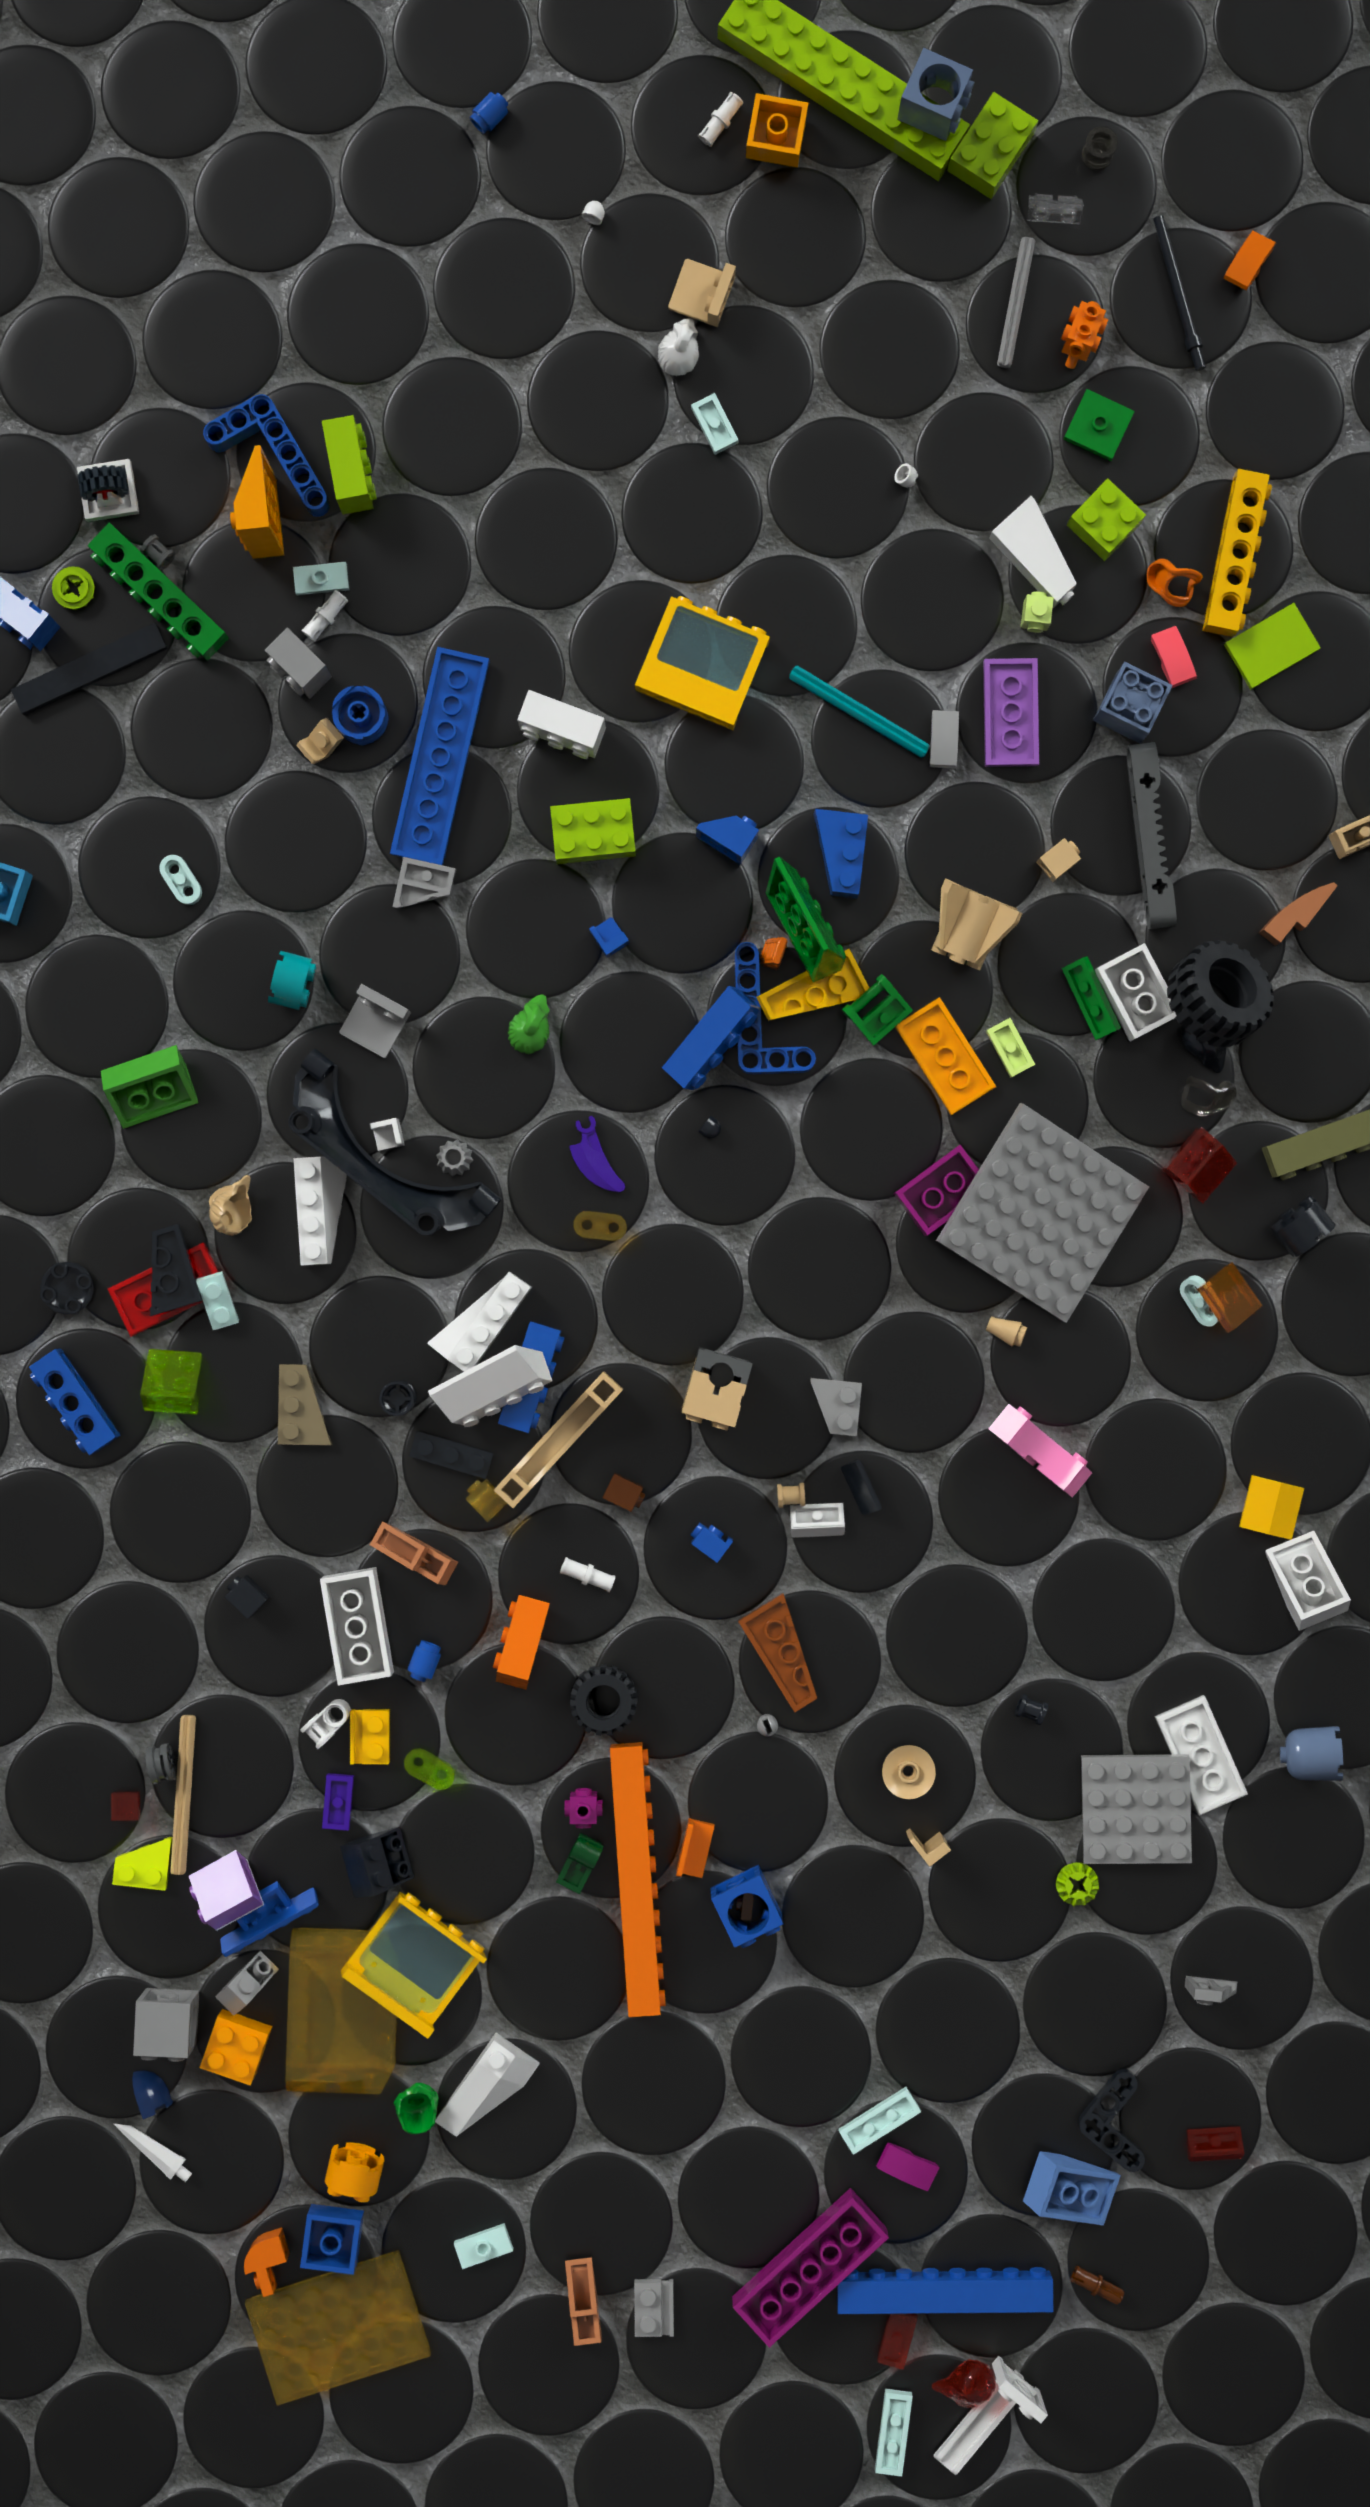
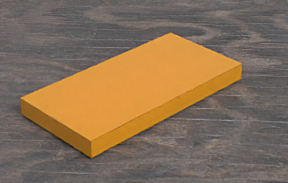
[895,997,996,1115]

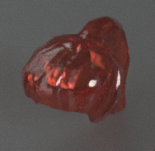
[932,2359,996,2408]

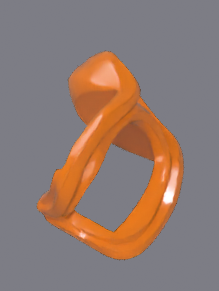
[1147,559,1203,607]

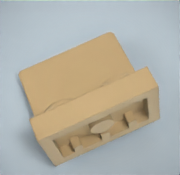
[668,259,736,327]

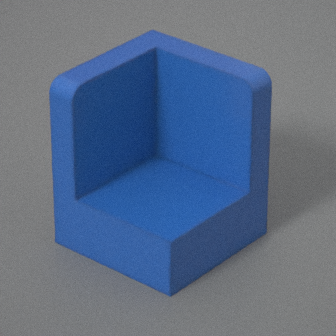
[589,918,629,958]

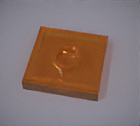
[1197,1262,1263,1333]

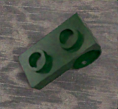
[556,1833,604,1894]

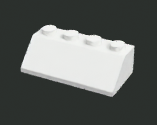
[428,1345,552,1427]

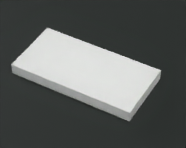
[1155,1695,1248,1816]

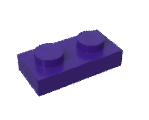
[322,1773,354,1831]

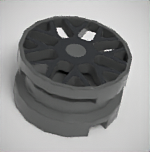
[146,1743,177,1784]

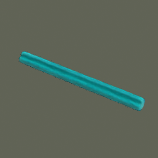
[789,666,930,758]

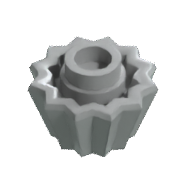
[436,1139,474,1177]

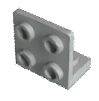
[340,984,411,1058]

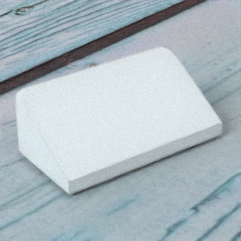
[790,1503,845,1538]

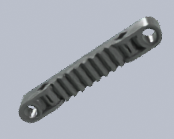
[1126,742,1177,929]

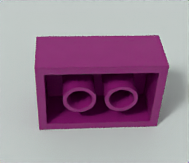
[893,1145,979,1236]

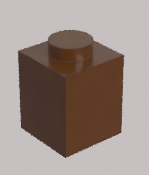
[603,1472,646,1512]

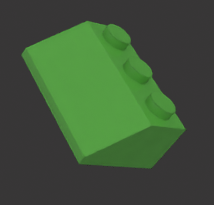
[101,1045,198,1129]

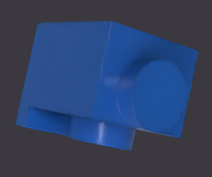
[690,1522,733,1563]

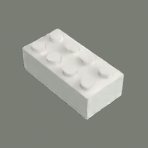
[320,1567,394,1685]

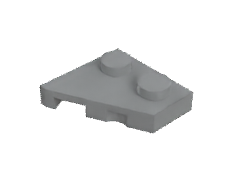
[810,1378,862,1436]
[1185,1976,1238,2005]

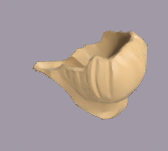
[209,1175,252,1236]

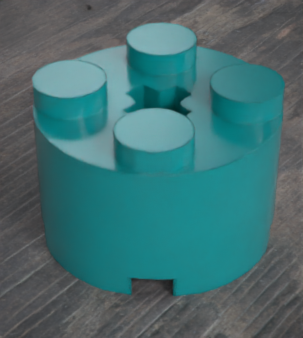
[268,951,316,1010]

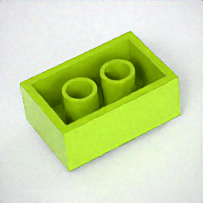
[947,92,1038,199]
[322,415,377,515]
[550,798,636,864]

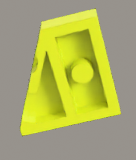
[112,1837,173,1891]

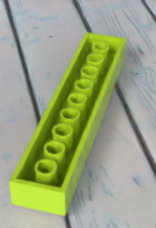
[718,0,970,181]

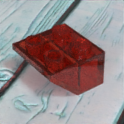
[1162,1127,1237,1204]

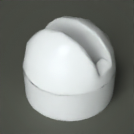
[582,201,605,225]
[895,463,918,488]

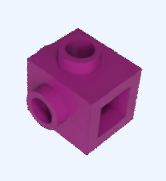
[564,1788,603,1828]

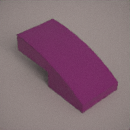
[876,2142,940,2191]

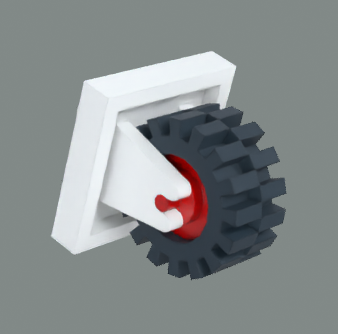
[77,459,139,522]

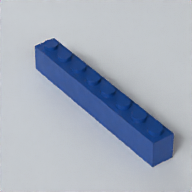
[836,2267,1053,2314]

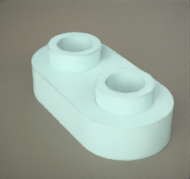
[159,855,202,905]
[1180,1275,1223,1327]

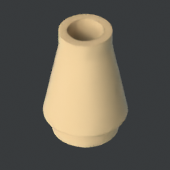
[986,1316,1027,1347]

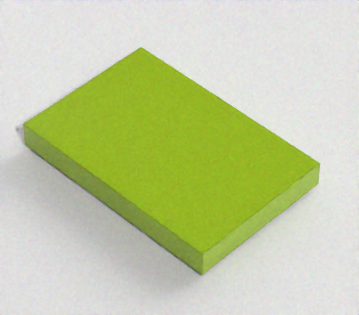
[1224,603,1321,690]

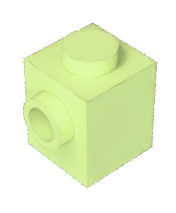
[1021,592,1054,633]

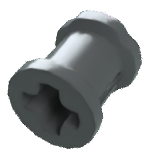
[140,534,176,570]

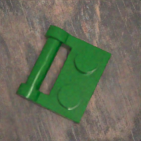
[842,974,913,1046]

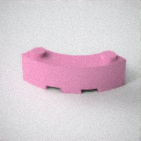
[989,1404,1092,1498]

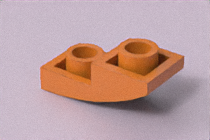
[1223,231,1276,291]

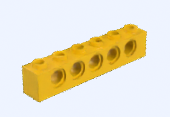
[1202,469,1272,637]

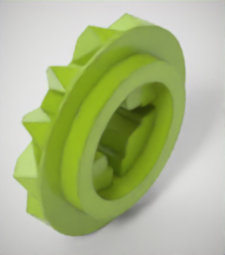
[52,567,95,610]
[1056,1862,1099,1906]

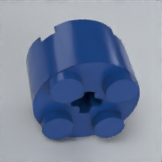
[332,686,389,746]

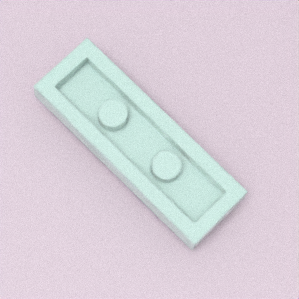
[839,2086,921,2155]
[875,2389,913,2476]

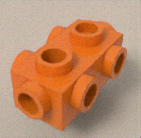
[1061,301,1109,369]

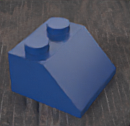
[696,816,759,865]

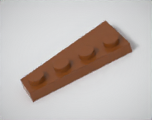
[738,1593,817,1712]

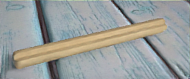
[170,1715,196,1875]

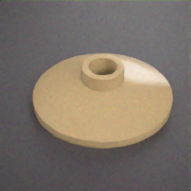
[882,1745,936,1799]

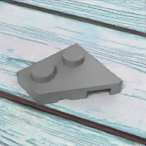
[393,857,456,909]

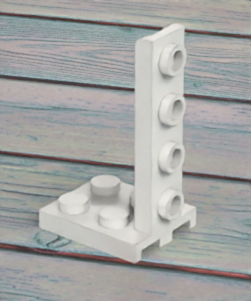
[934,2356,1048,2475]

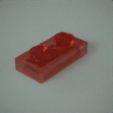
[877,2313,918,2370]

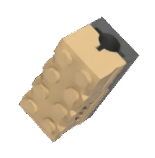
[682,1347,753,1431]

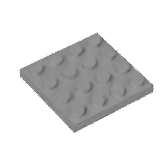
[1081,1754,1192,1864]

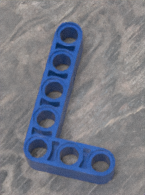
[203,394,330,517]
[734,942,816,1075]

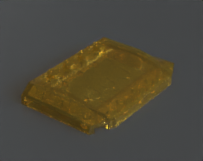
[286,1928,399,2094]

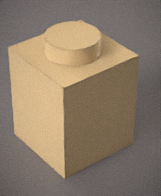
[1037,838,1081,882]

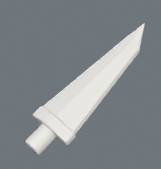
[114,2124,192,2182]

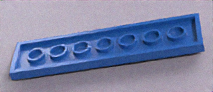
[390,647,490,865]

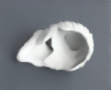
[658,318,699,376]

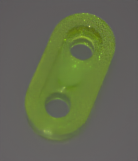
[404,1748,455,1790]

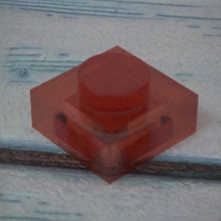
[111,1792,140,1821]

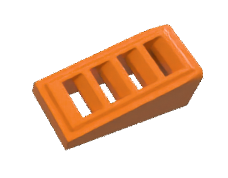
[759,937,788,970]

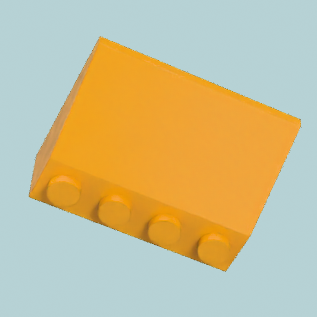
[230,445,284,559]

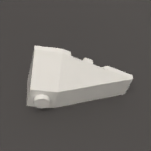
[435,2033,539,2137]

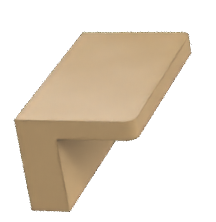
[906,1828,951,1867]

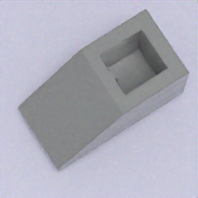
[215,1951,279,2015]

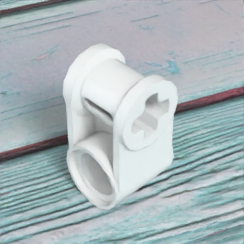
[300,1699,351,1749]

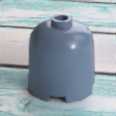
[1280,1726,1343,1781]

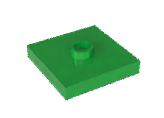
[1063,389,1135,461]

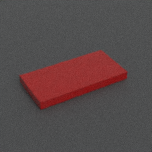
[108,1242,219,1337]

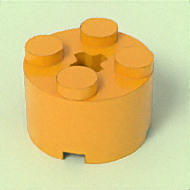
[325,2142,384,2202]

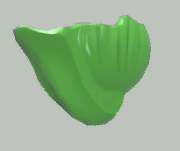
[508,994,550,1054]

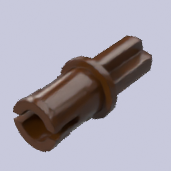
[1070,2265,1124,2304]

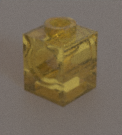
[466,1479,507,1522]

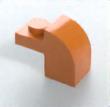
[244,2228,290,2297]

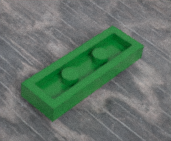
[1062,956,1121,1040]

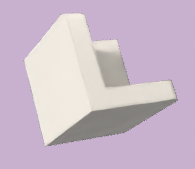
[370,1118,405,1151]

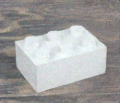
[517,690,606,759]
[1094,943,1177,1042]

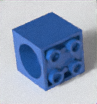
[711,1864,783,1948]

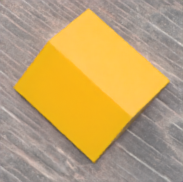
[1239,1475,1304,1540]

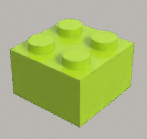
[1067,478,1146,561]

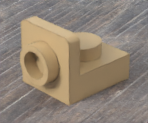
[297,718,344,764]

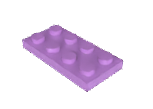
[983,658,1039,767]

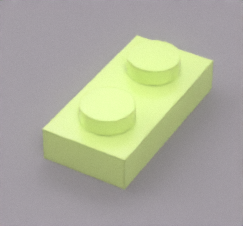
[986,1018,1035,1078]

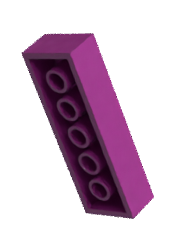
[732,2188,889,2348]

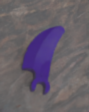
[569,1116,625,1192]

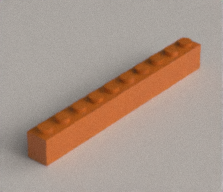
[610,1742,666,2017]

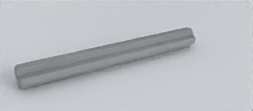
[997,237,1035,368]

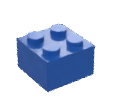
[300,2204,364,2275]

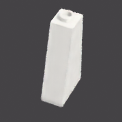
[989,496,1077,608]

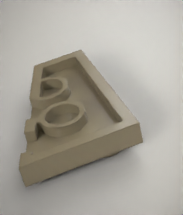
[278,1364,332,1445]

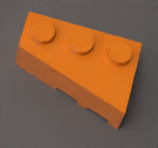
[493,1595,550,1690]

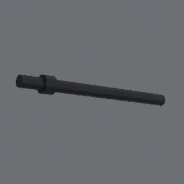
[1153,215,1206,371]

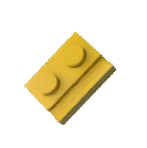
[350,1709,390,1764]

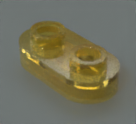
[574,1211,627,1241]

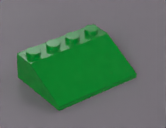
[765,857,846,982]

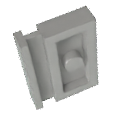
[634,2279,674,2337]

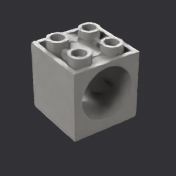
[133,1988,199,2062]

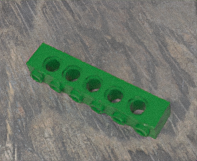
[87,522,229,661]

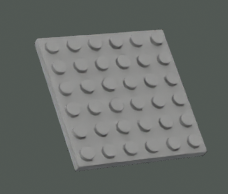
[936,1103,1149,1323]

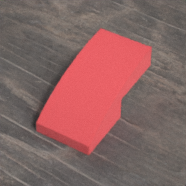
[1151,626,1197,688]

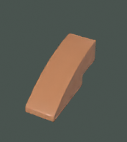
[1259,882,1338,946]
[370,1522,458,1585]
[565,2257,602,2346]

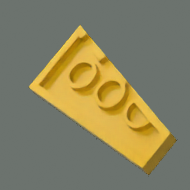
[756,949,869,1021]

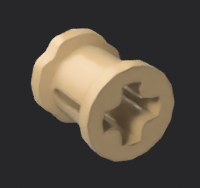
[777,1483,805,1508]

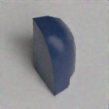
[132,2070,173,2120]

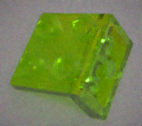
[140,1349,202,1415]

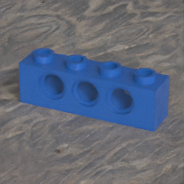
[29,1348,121,1455]

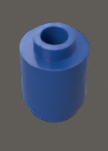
[469,92,509,134]
[407,1640,441,1682]

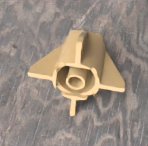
[931,878,1023,970]

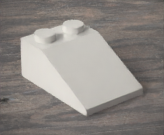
[1265,1531,1351,1631]

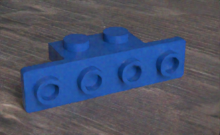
[220,1881,319,1957]

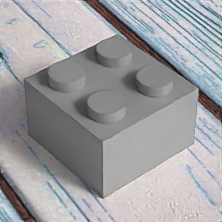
[265,627,332,699]

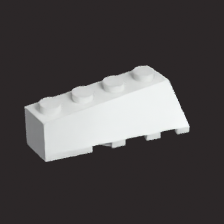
[293,1156,347,1266]
[428,1272,532,1372]

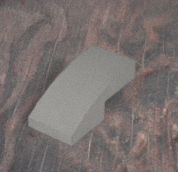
[930,710,959,768]

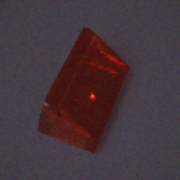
[1187,2127,1244,2162]

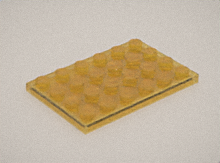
[245,2250,431,2406]

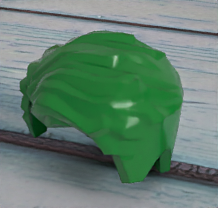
[394,2083,439,2135]

